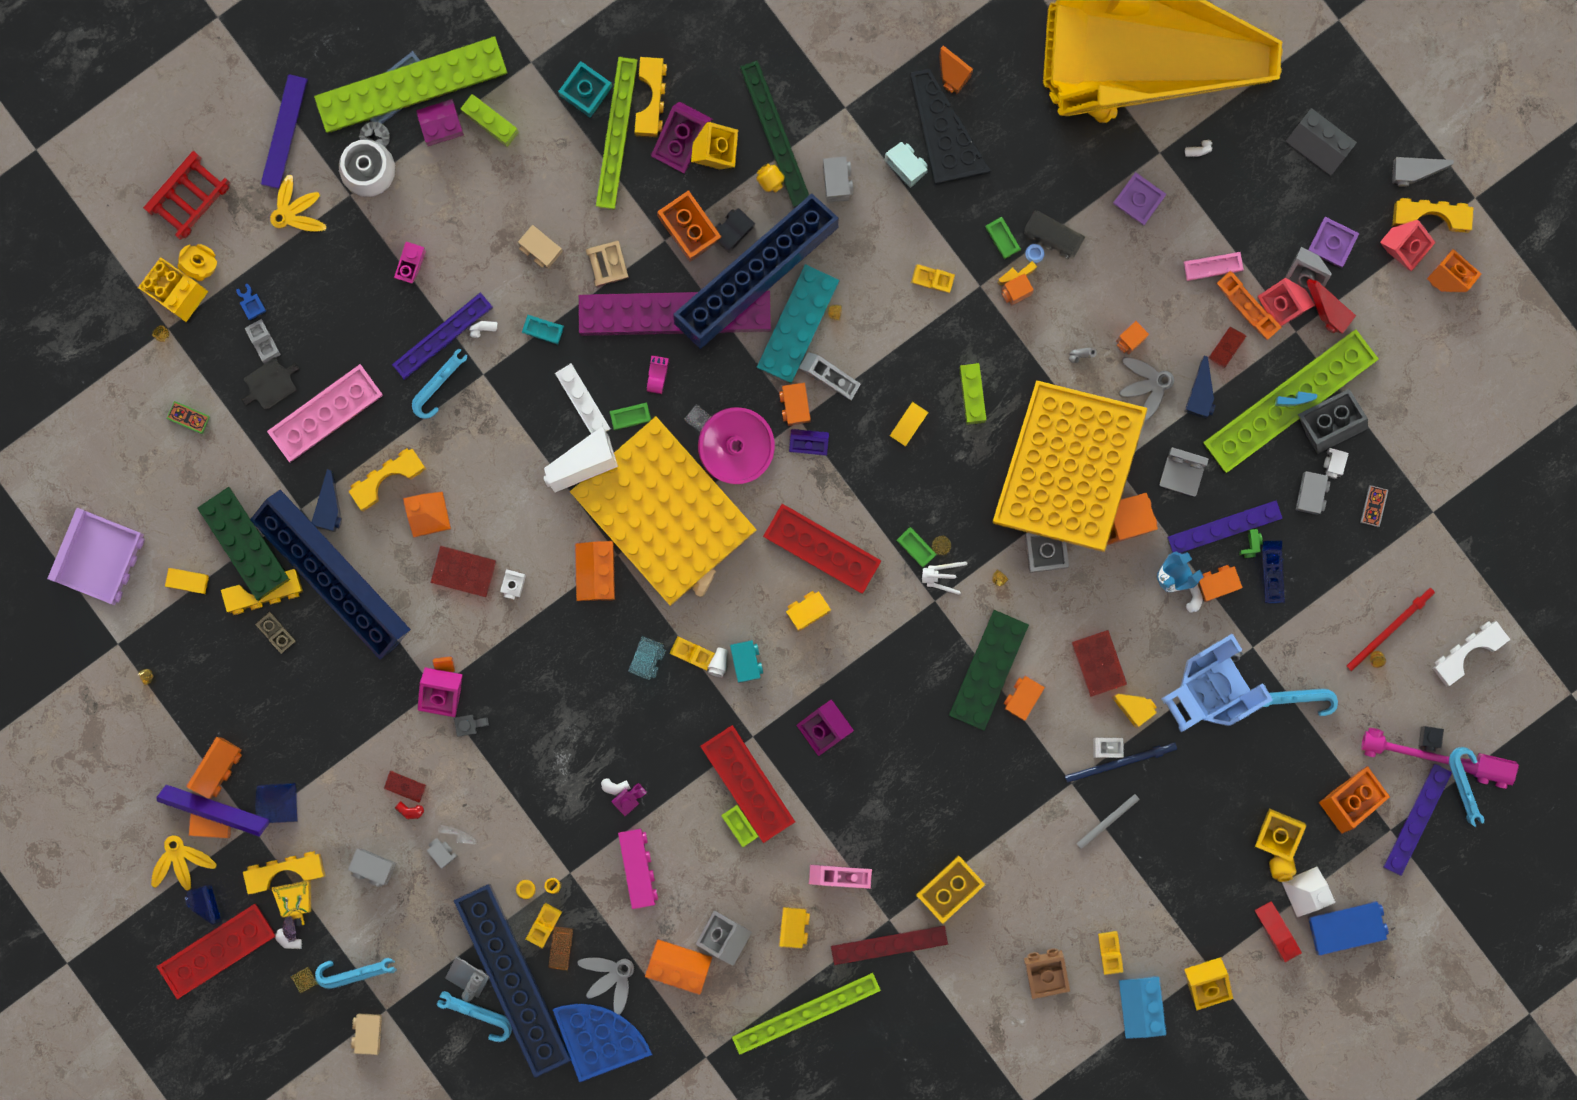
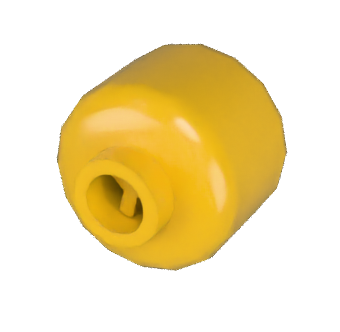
[756,163,785,193]
[1269,855,1296,882]

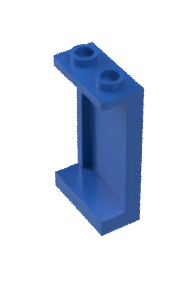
[1308,901,1389,956]

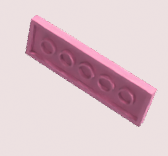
[267,364,383,463]

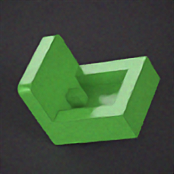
[1239,529,1263,558]

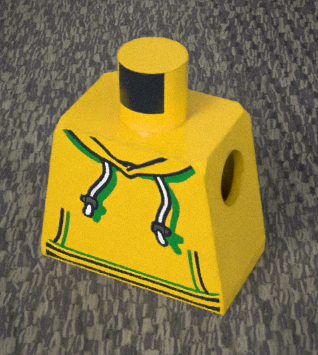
[272,881,311,927]

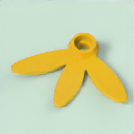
[270,175,326,231]
[151,835,217,890]

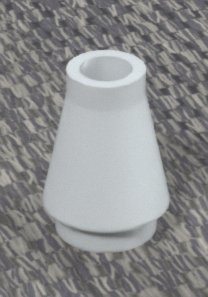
[708,648,728,677]

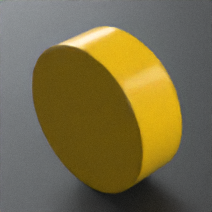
[516,880,536,899]

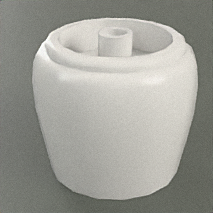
[339,140,395,197]

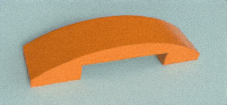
[1216,271,1282,340]

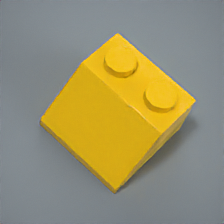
[691,122,738,169]
[786,591,831,632]
[1112,694,1157,728]
[1255,808,1306,861]
[779,907,810,948]
[1184,957,1233,1010]

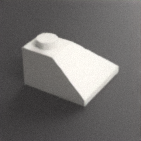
[1282,867,1335,917]

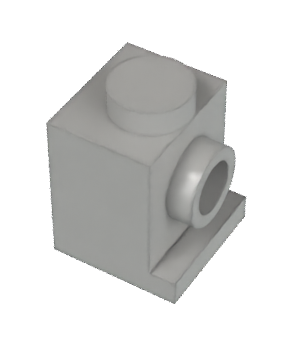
[427,838,458,869]

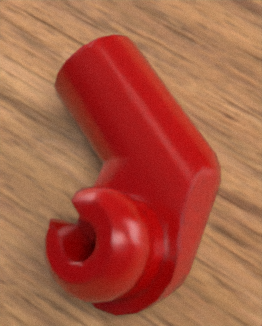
[395,801,424,819]

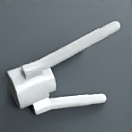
[922,562,967,595]

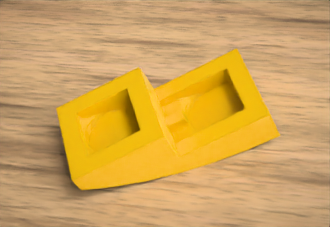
[997,261,1037,285]
[911,264,955,293]
[890,402,929,446]
[165,568,209,594]
[669,636,715,671]
[526,903,562,948]
[1098,931,1123,975]

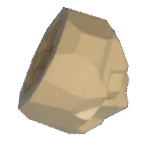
[692,569,716,597]

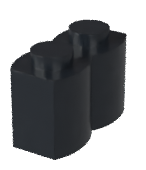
[715,208,755,253]

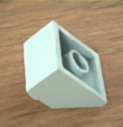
[884,142,928,188]

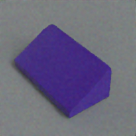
[789,429,829,456]

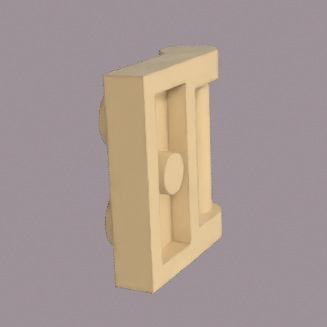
[586,240,629,287]

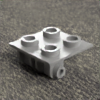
[445,957,489,1002]

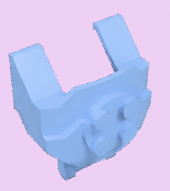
[1161,634,1273,732]

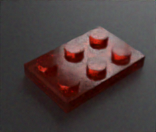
[430,546,496,598]
[1072,630,1127,697]

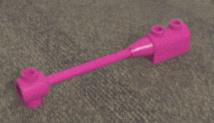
[1361,728,1519,789]

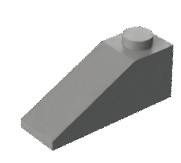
[1392,157,1454,187]
[799,352,861,400]

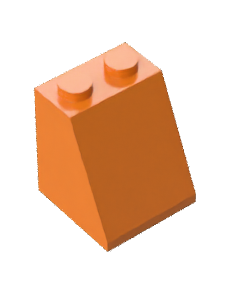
[1107,493,1158,545]

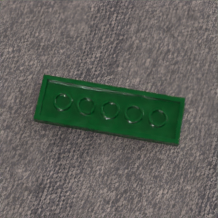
[197,487,290,601]
[949,610,1029,731]

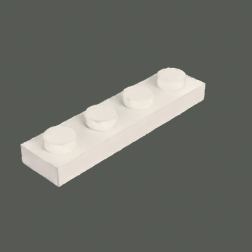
[555,364,611,434]

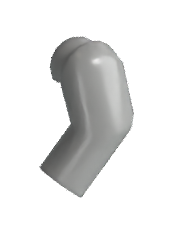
[1069,348,1097,363]

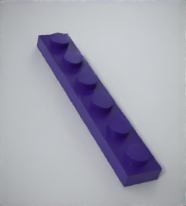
[1167,501,1283,553]
[1383,764,1452,876]

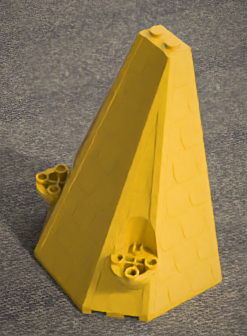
[1043,0,1283,123]

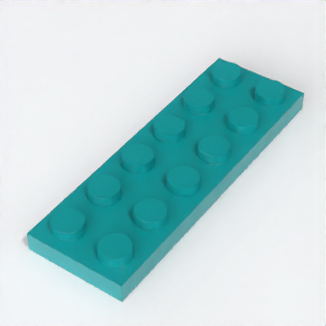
[757,264,840,384]

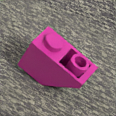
[394,242,426,284]

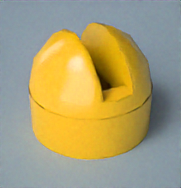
[545,878,561,894]

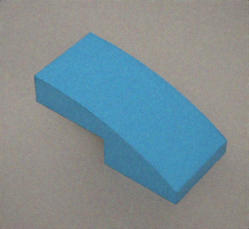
[1275,391,1317,407]

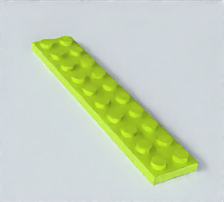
[314,37,507,133]
[1203,329,1379,474]

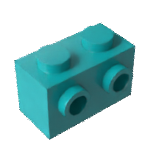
[730,640,764,683]

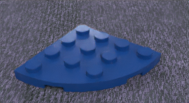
[553,1004,652,1082]

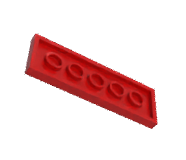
[763,504,881,594]
[700,725,795,843]
[157,904,276,999]

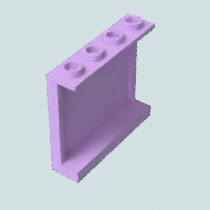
[47,508,145,605]

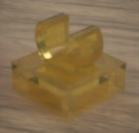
[291,967,318,993]

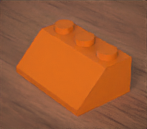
[657,190,721,262]
[575,541,615,601]
[186,737,242,799]
[645,939,712,995]

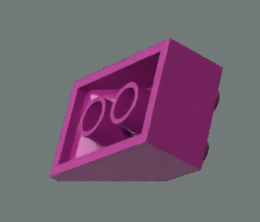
[651,102,712,173]

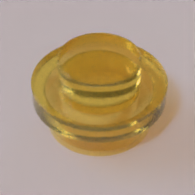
[932,536,951,555]

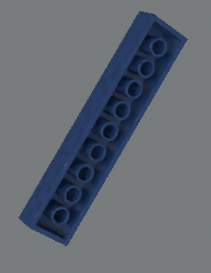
[673,194,839,349]
[250,489,411,660]
[453,884,571,1078]

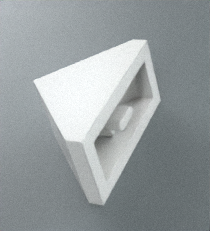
[1093,738,1124,758]

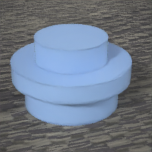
[1025,244,1044,263]

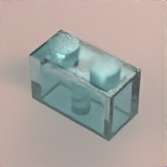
[628,636,666,681]

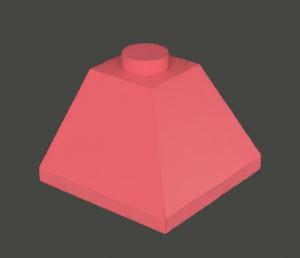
[1380,220,1436,271]
[1257,278,1315,326]

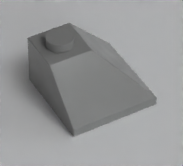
[1285,247,1332,302]

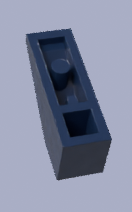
[1184,355,1215,419]
[311,469,342,532]

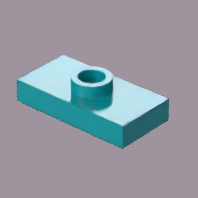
[522,315,564,345]

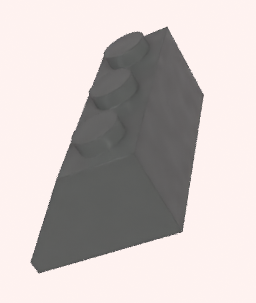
[1285,108,1357,176]
[1298,389,1368,454]

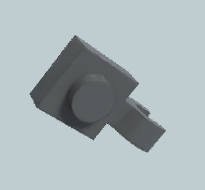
[454,715,489,737]

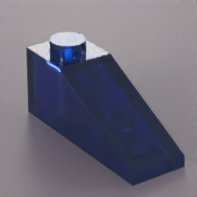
[1262,541,1285,603]

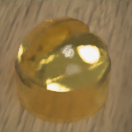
[828,305,842,321]
[152,325,169,342]
[992,569,1009,586]
[1370,651,1386,668]
[138,669,154,686]

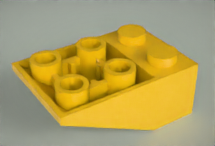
[138,257,209,322]

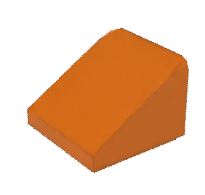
[433,656,455,672]

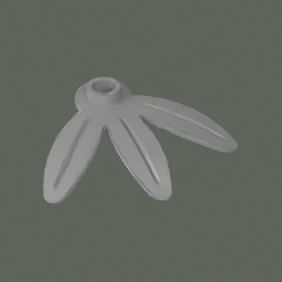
[1119,357,1174,422]
[578,957,634,1015]

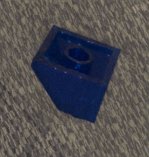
[255,783,298,823]
[185,885,222,924]

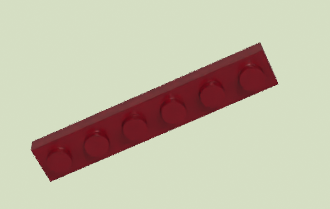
[831,925,948,965]

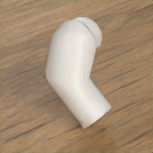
[1185,140,1213,157]
[469,321,497,338]
[1186,584,1203,613]
[601,779,630,796]
[275,929,302,949]

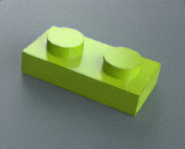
[721,805,759,847]

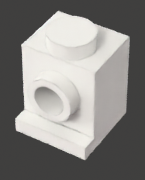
[1324,448,1348,479]
[500,569,526,600]

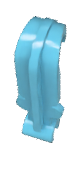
[412,349,467,419]
[1263,689,1338,716]
[1449,747,1484,827]
[316,958,397,989]
[437,991,512,1042]

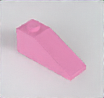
[809,865,872,889]

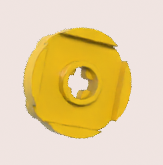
[178,244,217,281]

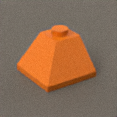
[939,46,973,94]
[1427,249,1481,292]
[403,492,451,537]

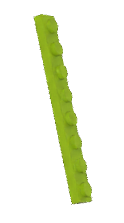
[596,57,638,210]
[732,973,881,1055]

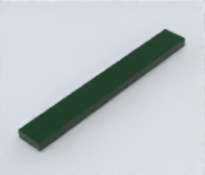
[740,60,809,208]

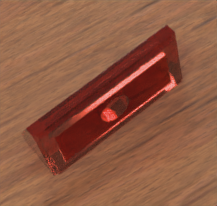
[1208,327,1247,368]
[384,771,427,803]

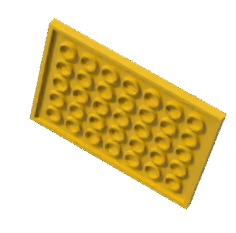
[993,380,1148,552]
[570,417,757,606]

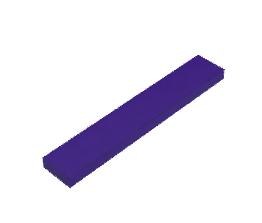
[261,74,308,189]
[392,292,493,380]
[156,785,269,837]

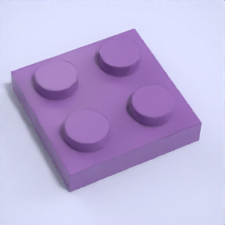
[1113,172,1166,226]
[1308,217,1359,268]

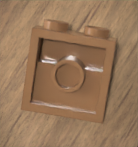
[1024,949,1070,999]

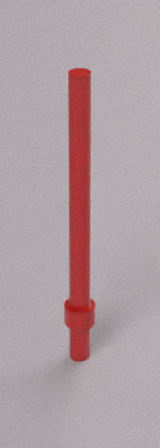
[1346,588,1435,671]

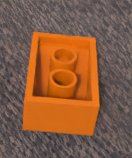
[1319,766,1390,834]

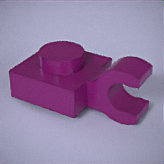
[611,783,647,816]

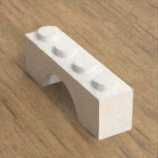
[1432,621,1511,687]

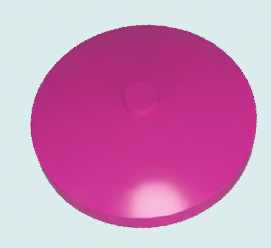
[698,407,775,484]

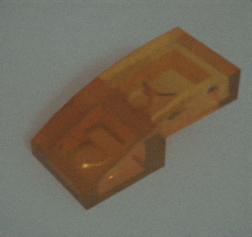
[549,926,573,970]

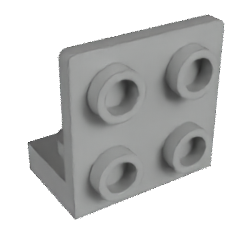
[1159,447,1209,497]

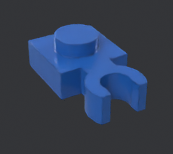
[236,284,266,320]

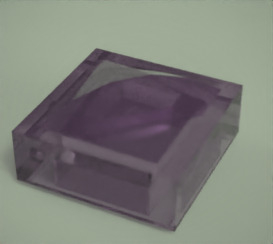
[282,916,296,942]

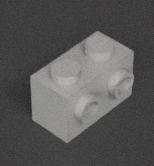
[1296,471,1330,515]

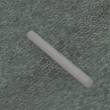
[1076,794,1140,849]

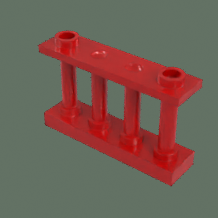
[143,151,230,240]

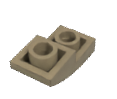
[255,611,295,654]

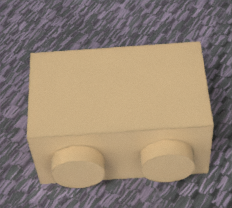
[518,225,563,269]
[351,1013,382,1055]

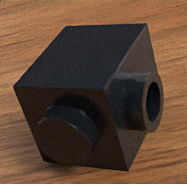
[1418,726,1444,752]

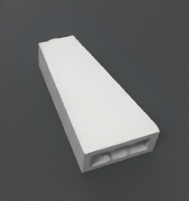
[544,427,618,492]

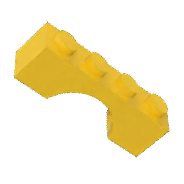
[635,57,667,137]
[1393,198,1474,233]
[348,448,426,511]
[221,569,303,615]
[243,851,326,894]

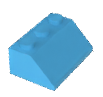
[1119,976,1166,1038]

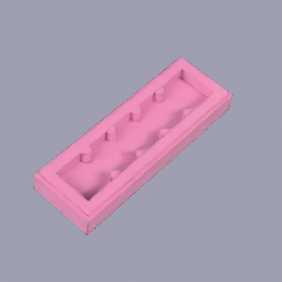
[1183,252,1244,281]

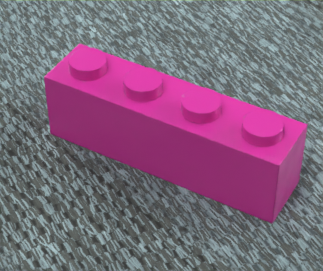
[618,829,658,909]

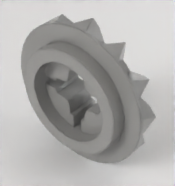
[359,122,390,148]

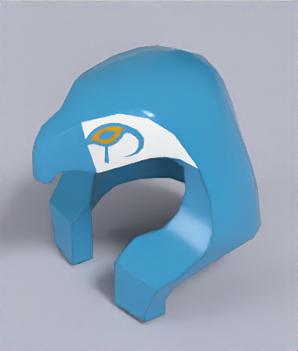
[1156,551,1204,592]

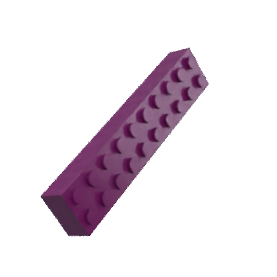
[578,291,771,336]

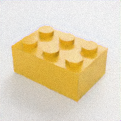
[916,856,985,924]

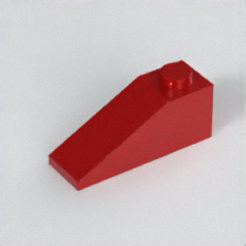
[1307,279,1356,334]
[1254,901,1302,962]

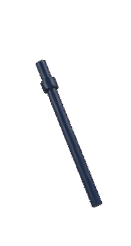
[1065,743,1177,783]

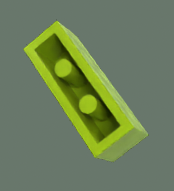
[461,94,519,147]
[959,363,986,425]

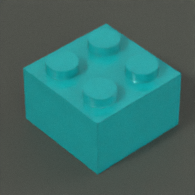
[558,61,612,118]

